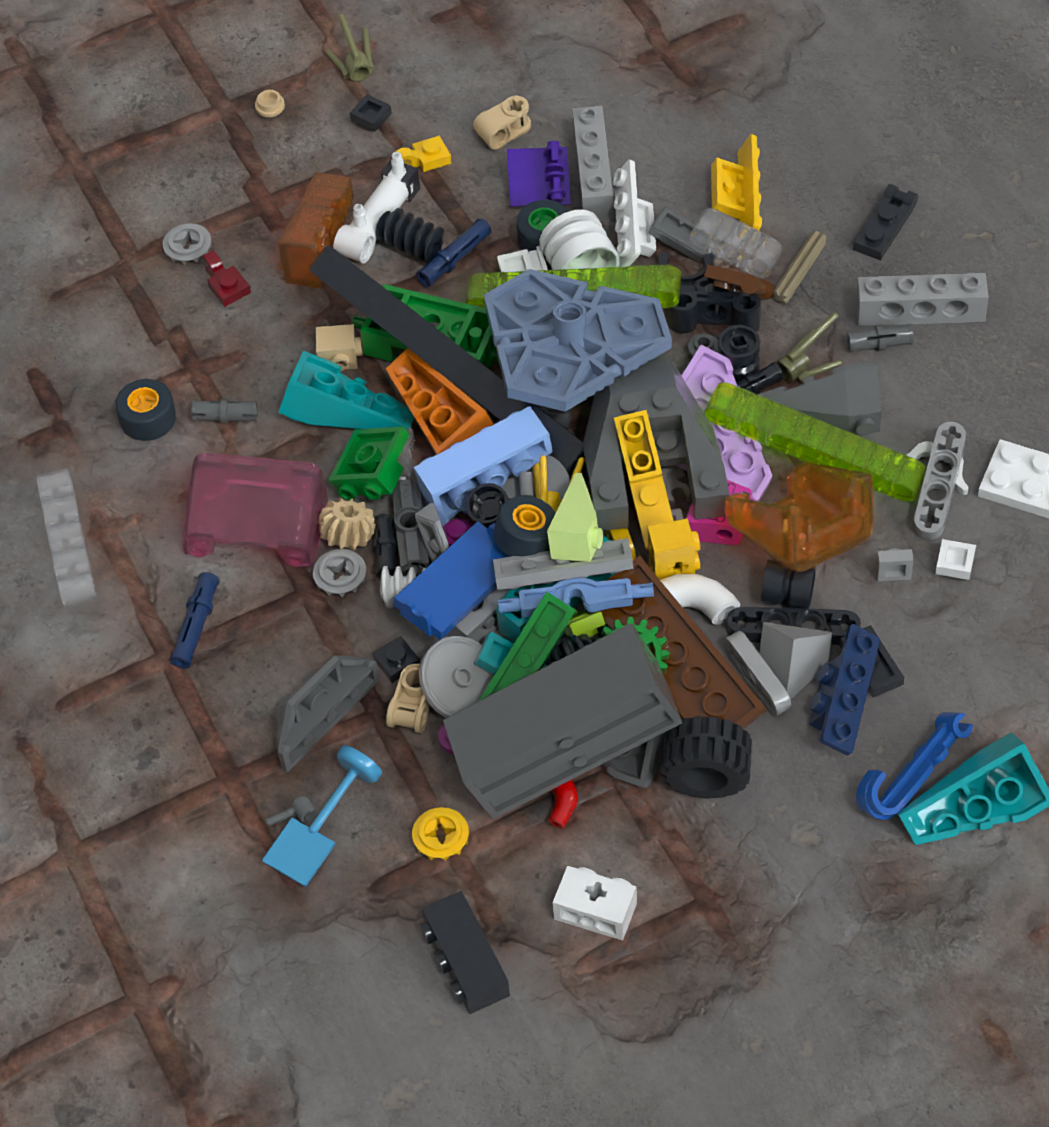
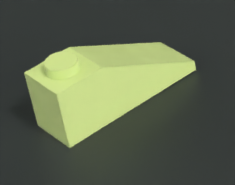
[547,473,603,562]

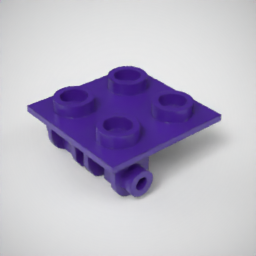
[507,141,571,207]

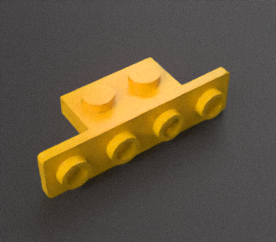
[711,134,762,243]

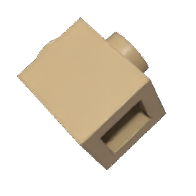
[316,324,363,371]

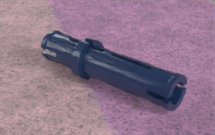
[416,218,492,287]
[169,572,220,669]

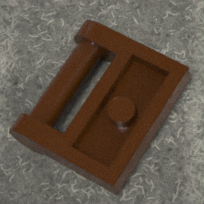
[704,264,775,300]

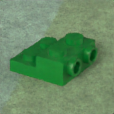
[328,426,410,501]

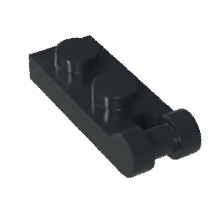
[853,183,918,261]

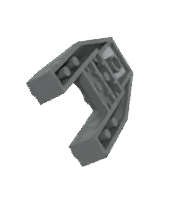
[583,353,729,531]

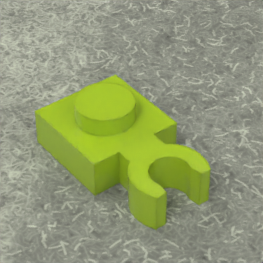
[565,610,606,637]

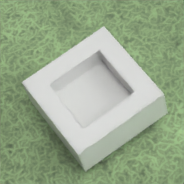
[936,539,976,580]

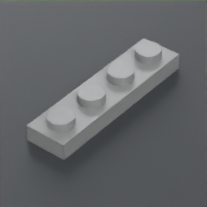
[493,538,634,590]

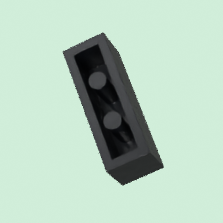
[419,891,510,1014]

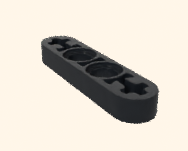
[727,607,861,645]

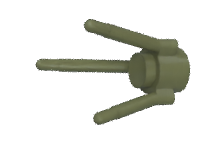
[325,14,375,82]
[776,312,842,384]

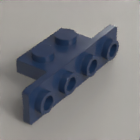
[809,624,880,756]

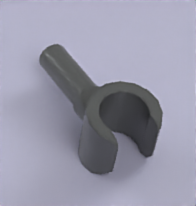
[266,796,318,826]

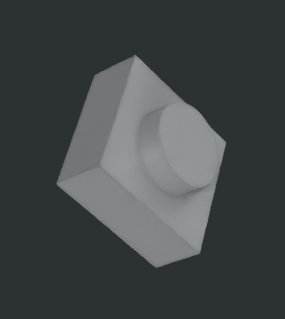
[876,548,913,581]

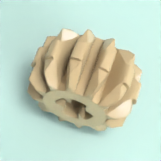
[318,498,375,551]

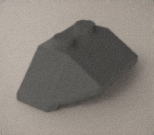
[276,655,380,773]

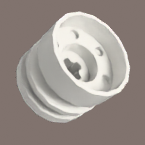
[539,210,619,288]

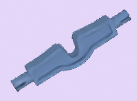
[498,578,654,618]

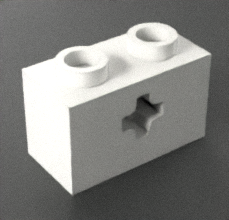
[553,866,637,941]

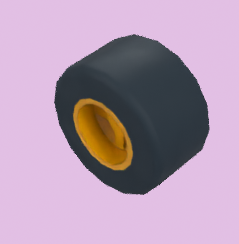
[115,378,176,441]
[493,496,556,557]

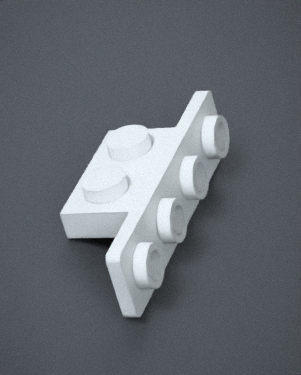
[612,159,656,271]

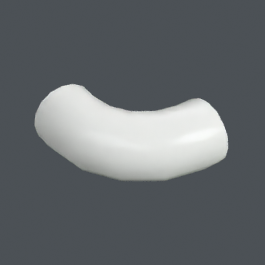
[660,574,740,625]

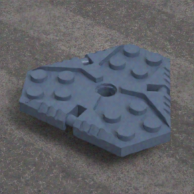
[484,269,672,412]

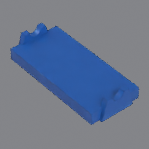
[393,522,509,640]

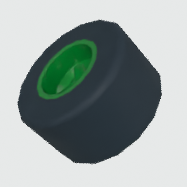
[516,200,569,259]

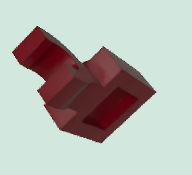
[203,250,251,307]

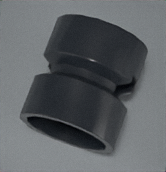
[718,325,760,382]
[466,483,510,528]
[761,559,816,609]

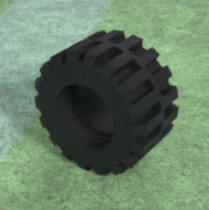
[660,716,752,799]

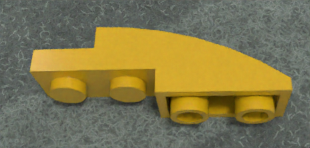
[614,410,673,551]

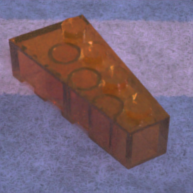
[278,172,354,289]

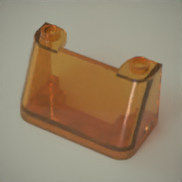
[725,462,874,572]

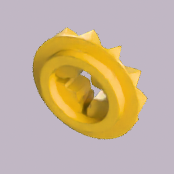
[412,807,469,861]

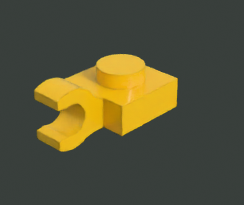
[395,135,451,172]

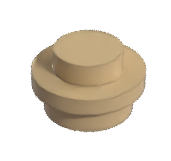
[255,90,285,117]

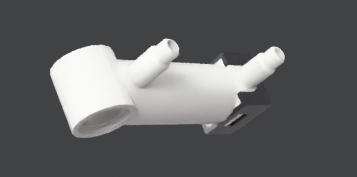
[333,152,420,263]

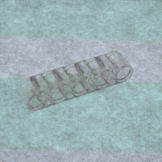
[36,467,97,607]

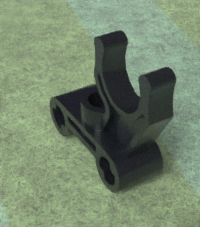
[657,252,761,333]

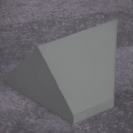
[759,622,832,700]

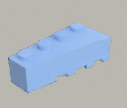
[414,406,553,526]

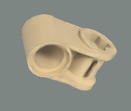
[473,96,531,150]
[386,664,431,734]

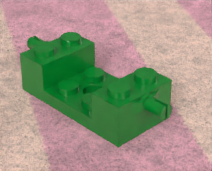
[352,284,499,369]

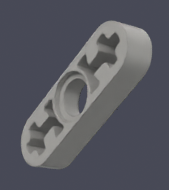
[723,631,792,716]

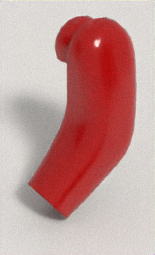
[548,779,579,829]

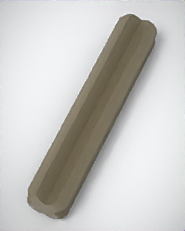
[773,231,827,304]

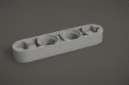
[914,422,966,540]

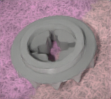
[163,223,212,265]
[313,549,367,597]

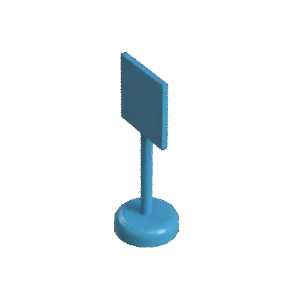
[262,745,382,887]

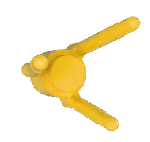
[532,455,585,513]

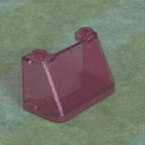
[182,453,328,567]

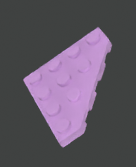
[676,345,772,507]

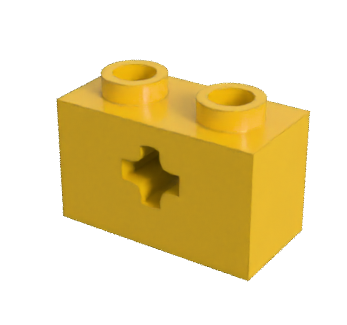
[648,518,700,580]

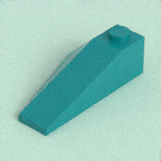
[278,351,414,433]
[897,732,1049,845]

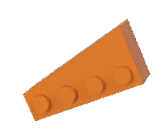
[385,348,494,455]

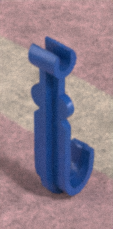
[856,712,973,820]

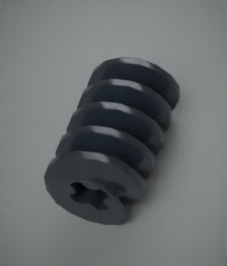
[375,207,444,264]

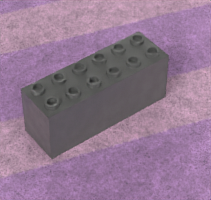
[443,623,683,819]

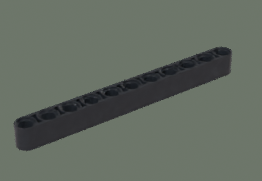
[308,244,586,475]

